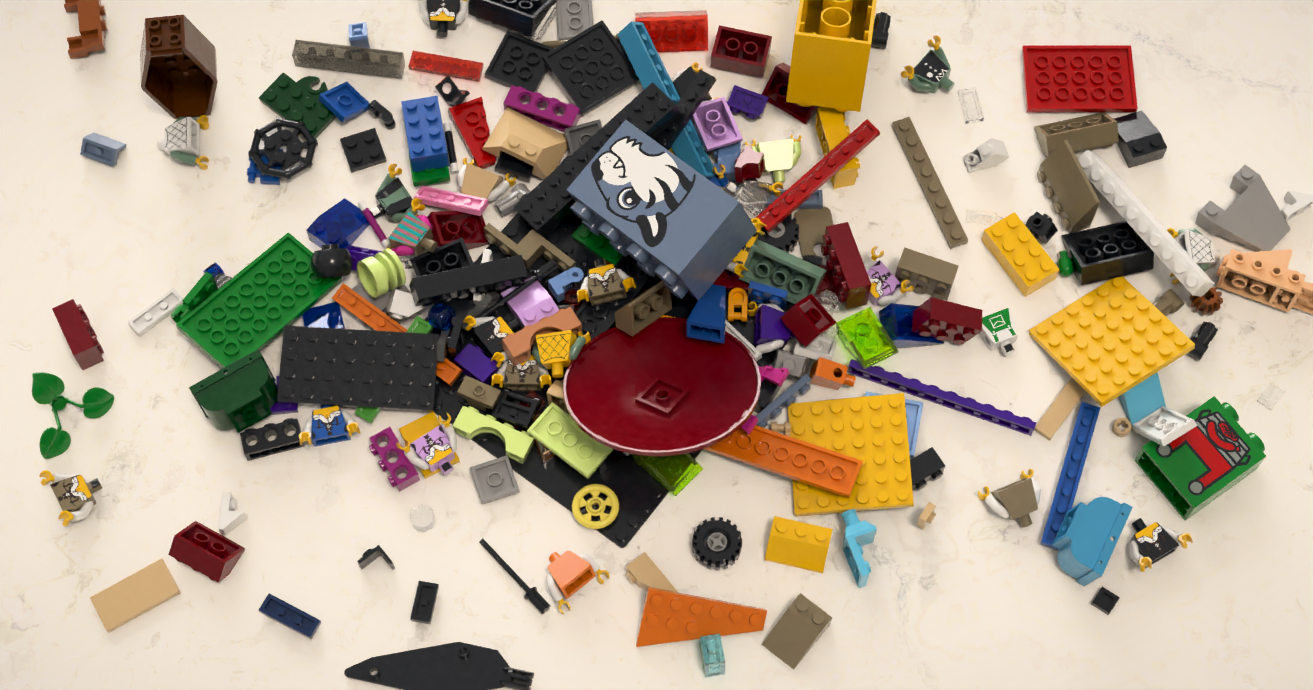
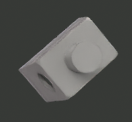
[772,349,811,377]

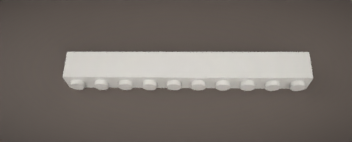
[1078,150,1215,297]

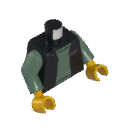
[370,164,425,223]

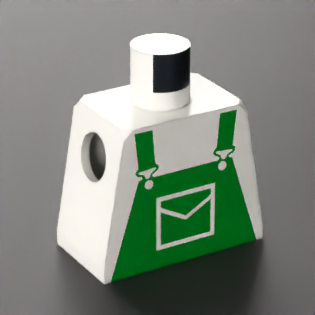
[978,307,1018,356]

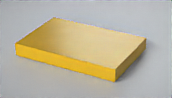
[399,412,460,479]

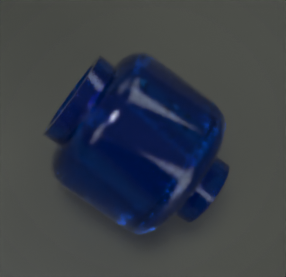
[427,303,456,331]

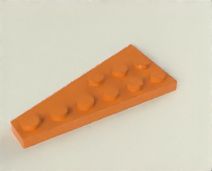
[636,587,767,647]

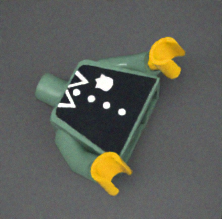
[901,35,955,94]

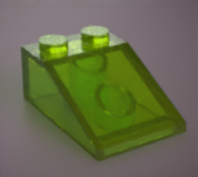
[836,307,899,369]
[631,453,703,496]

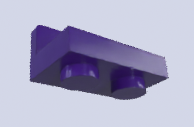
[727,85,769,120]

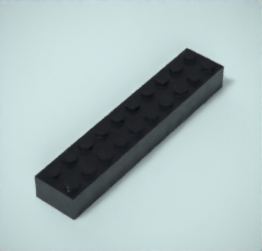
[514,82,681,238]

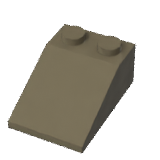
[762,593,832,670]

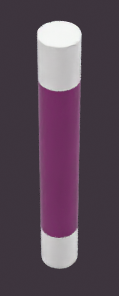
[358,200,391,249]

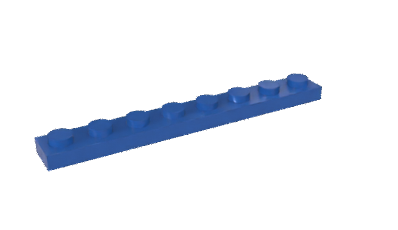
[1040,402,1100,550]

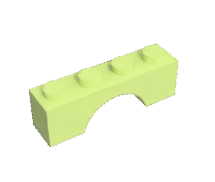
[453,406,534,464]

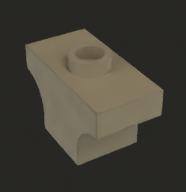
[457,376,501,412]

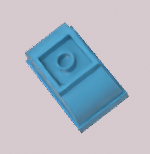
[1052,497,1133,586]

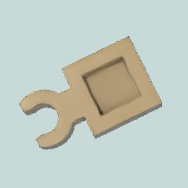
[917,502,936,529]

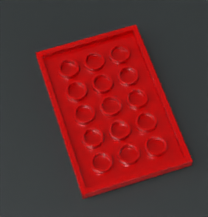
[1022,45,1138,112]

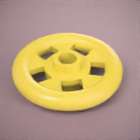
[572,484,619,529]

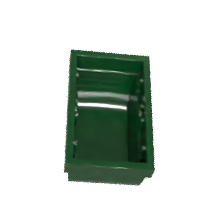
[189,349,278,433]

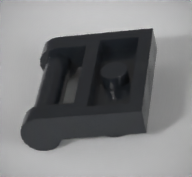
[446,316,466,363]
[492,387,542,429]

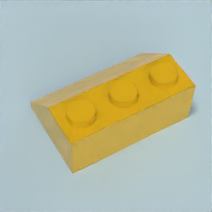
[765,516,833,574]

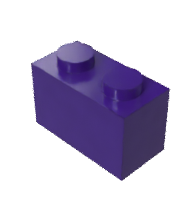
[454,343,499,385]

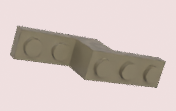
[484,223,576,272]

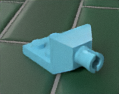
[841,509,877,588]

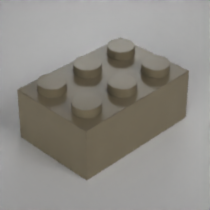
[895,247,959,301]

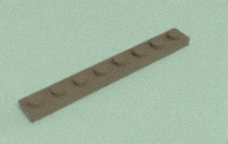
[892,117,968,249]

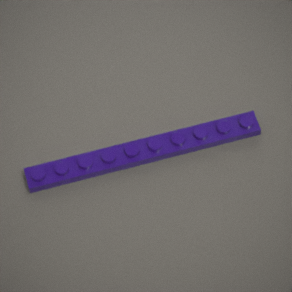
[847,359,1037,436]

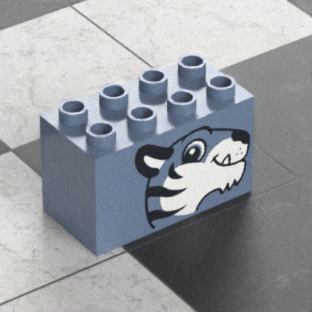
[567,120,757,301]

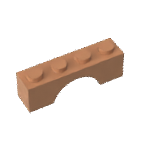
[502,307,582,366]

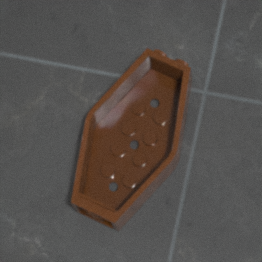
[140,14,218,119]

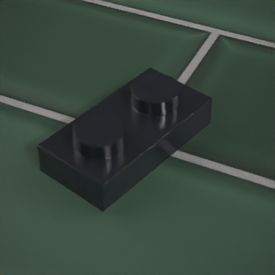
[410,581,439,624]

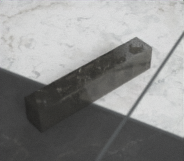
[292,40,405,79]

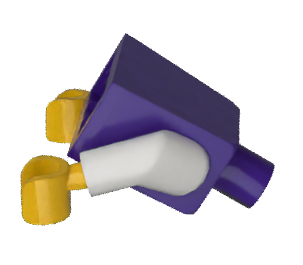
[747,302,796,354]

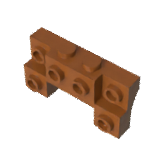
[64,0,108,59]

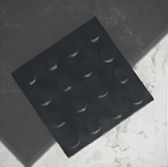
[542,20,640,116]

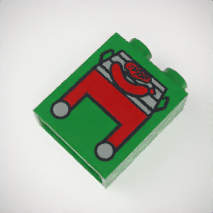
[1134,396,1266,521]

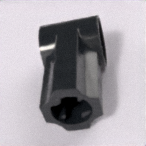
[871,12,891,49]
[1188,321,1218,361]

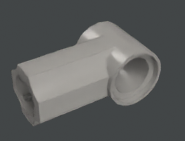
[495,183,530,216]

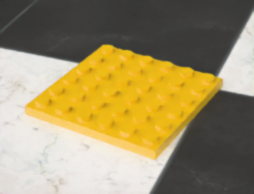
[1029,276,1195,407]
[788,393,914,517]

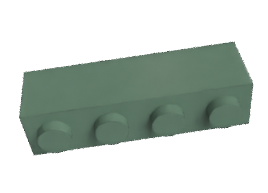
[739,239,826,304]

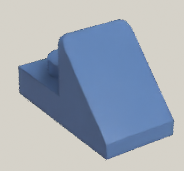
[348,22,370,51]

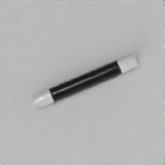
[443,123,459,174]

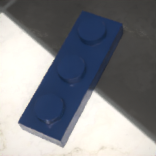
[258,593,322,639]

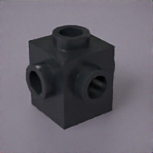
[1025,211,1058,244]

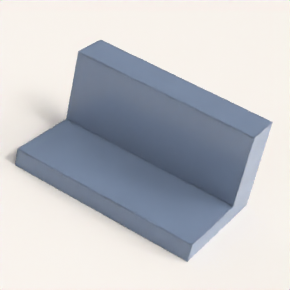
[80,132,127,166]

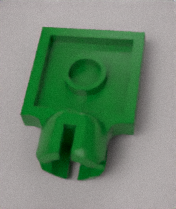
[171,271,218,323]

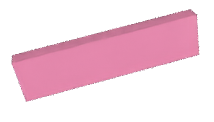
[413,186,489,216]

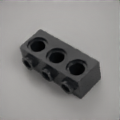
[240,418,305,461]

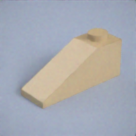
[625,552,678,592]

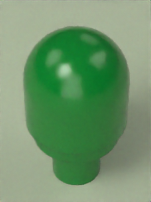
[1057,251,1073,277]

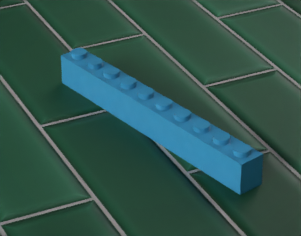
[617,21,718,180]

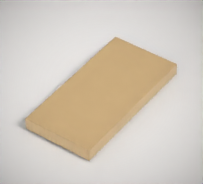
[90,558,181,633]

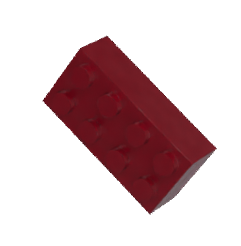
[821,222,872,310]

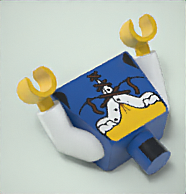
[299,405,361,447]

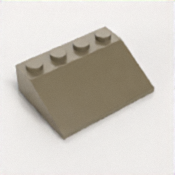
[1037,139,1100,233]

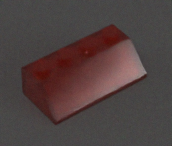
[635,10,708,52]

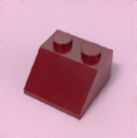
[781,294,837,347]

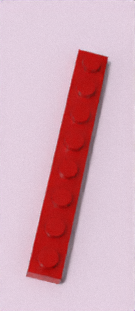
[756,119,880,233]

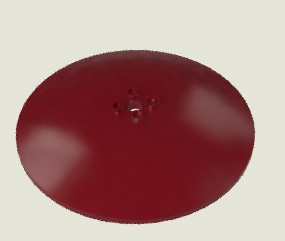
[563,317,761,456]

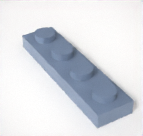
[756,374,811,428]

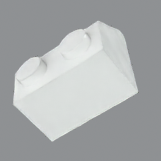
[385,289,425,320]

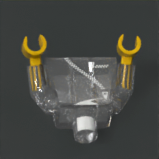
[725,180,784,223]

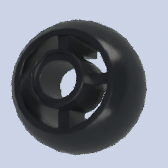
[311,244,353,278]

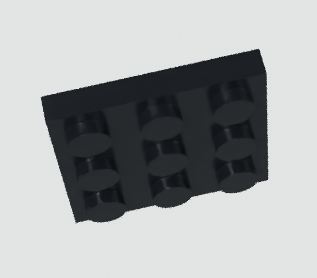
[485,31,554,92]

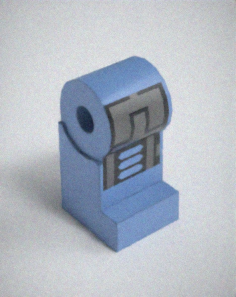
[548,267,584,302]

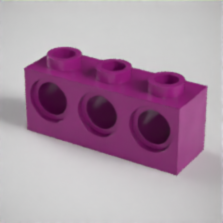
[369,427,420,492]

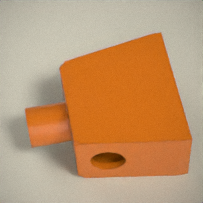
[809,357,856,390]

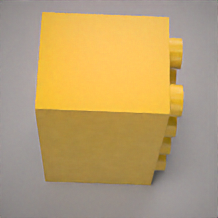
[786,0,877,112]

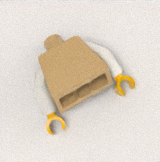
[457,158,516,202]

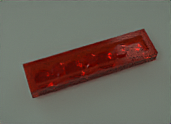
[408,51,484,82]

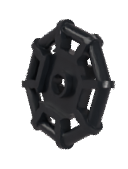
[248,117,318,180]

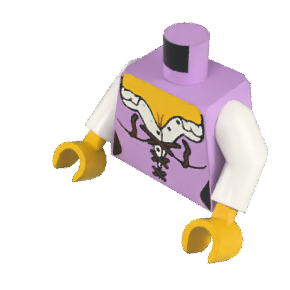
[864,246,914,306]
[396,412,457,475]

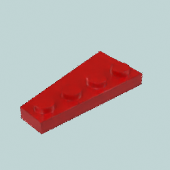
[448,97,496,169]

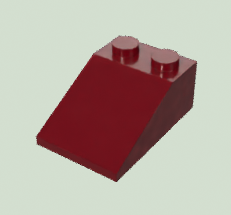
[427,211,490,250]

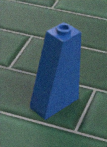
[687,284,726,344]

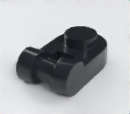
[368,100,396,130]

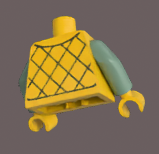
[532,330,591,378]

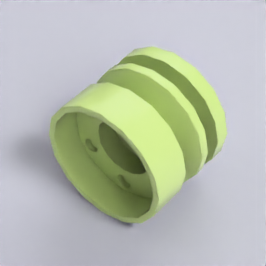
[357,249,406,298]

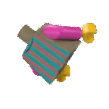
[387,211,437,257]

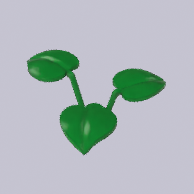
[31,372,114,459]

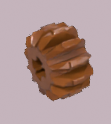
[1189,286,1223,316]

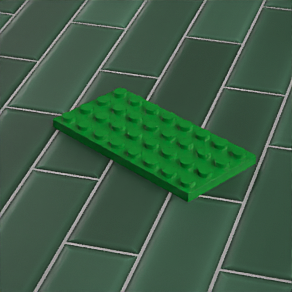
[176,232,342,368]

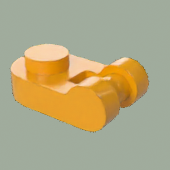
[728,288,748,322]

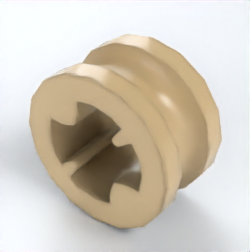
[1112,418,1131,437]

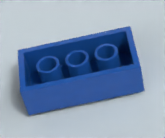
[401,95,450,172]

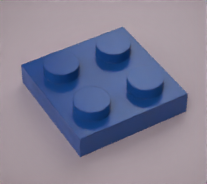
[318,81,370,122]
[748,281,788,311]

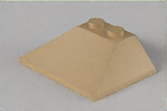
[482,107,569,180]

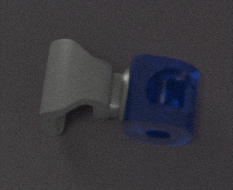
[203,262,232,289]

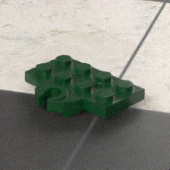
[259,72,336,139]

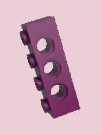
[503,85,580,132]

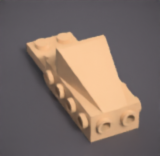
[1216,249,1313,315]

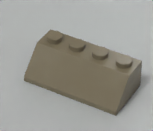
[1034,112,1119,157]

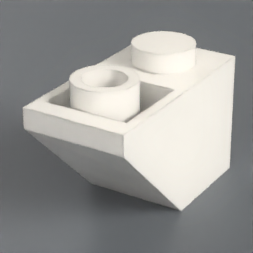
[963,138,1010,173]

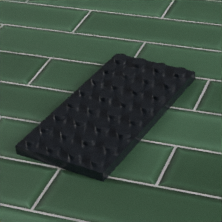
[277,325,440,412]

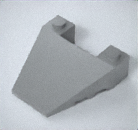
[1195,164,1291,252]

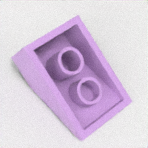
[691,97,743,151]
[500,276,559,329]

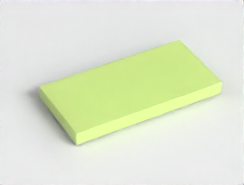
[527,402,613,479]

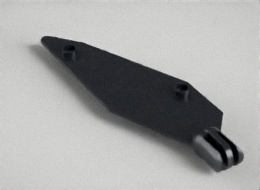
[344,642,535,690]

